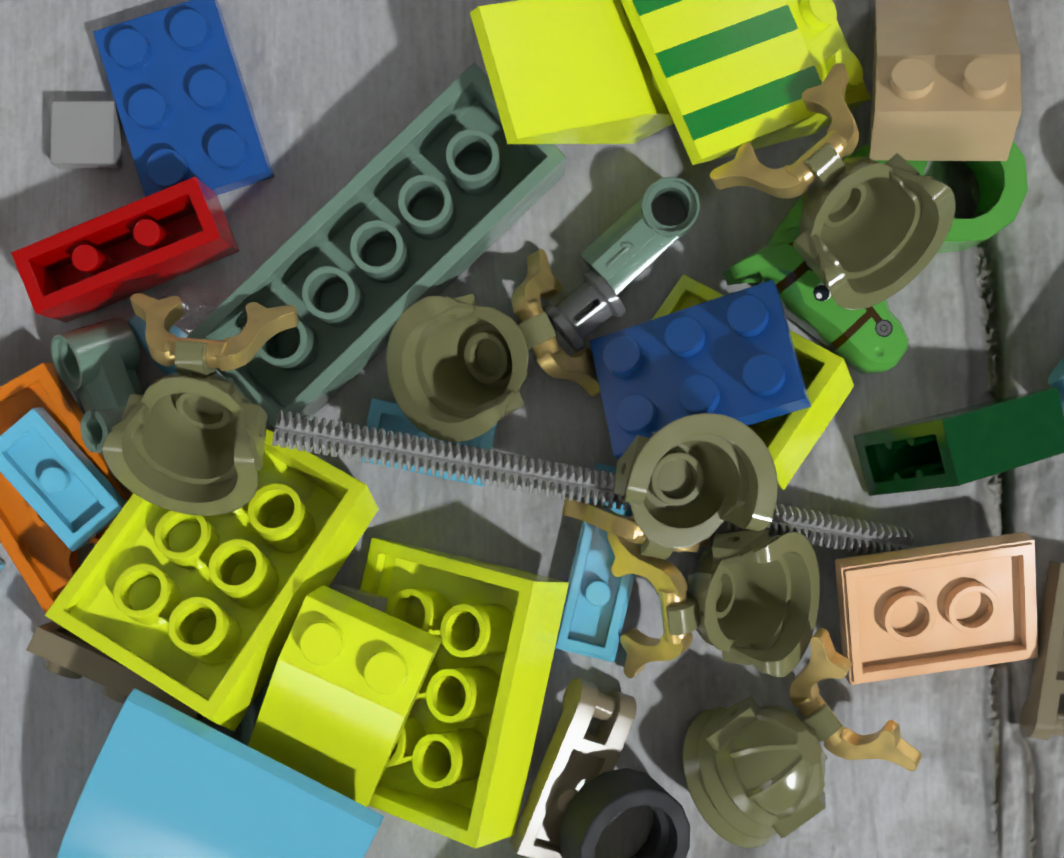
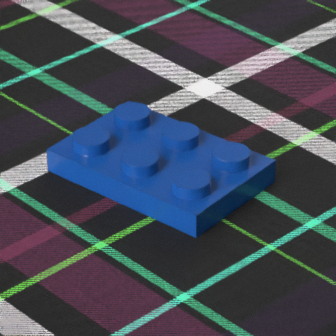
[93,0,274,197]
[590,280,811,460]

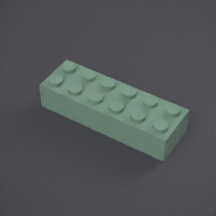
[186,62,566,429]

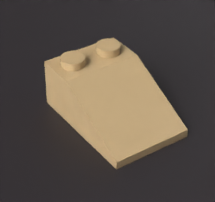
[869,0,1022,161]

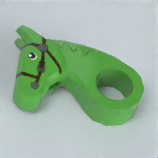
[723,141,1028,374]

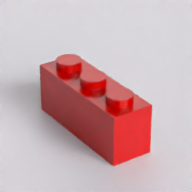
[11,176,240,323]

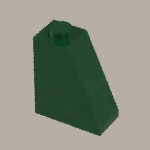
[853,387,1064,496]

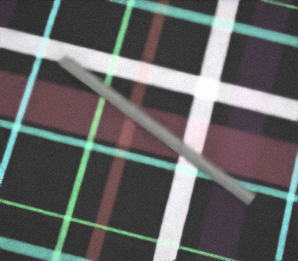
[272,410,915,555]

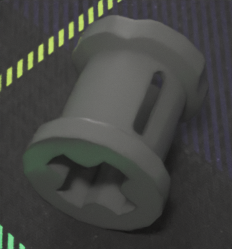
[542,268,626,353]

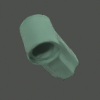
[580,176,700,295]
[50,318,144,454]

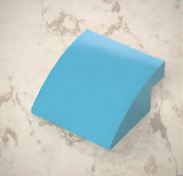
[57,688,385,858]

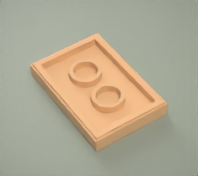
[835,532,1038,685]

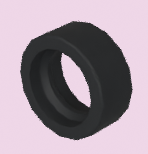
[560,768,690,858]

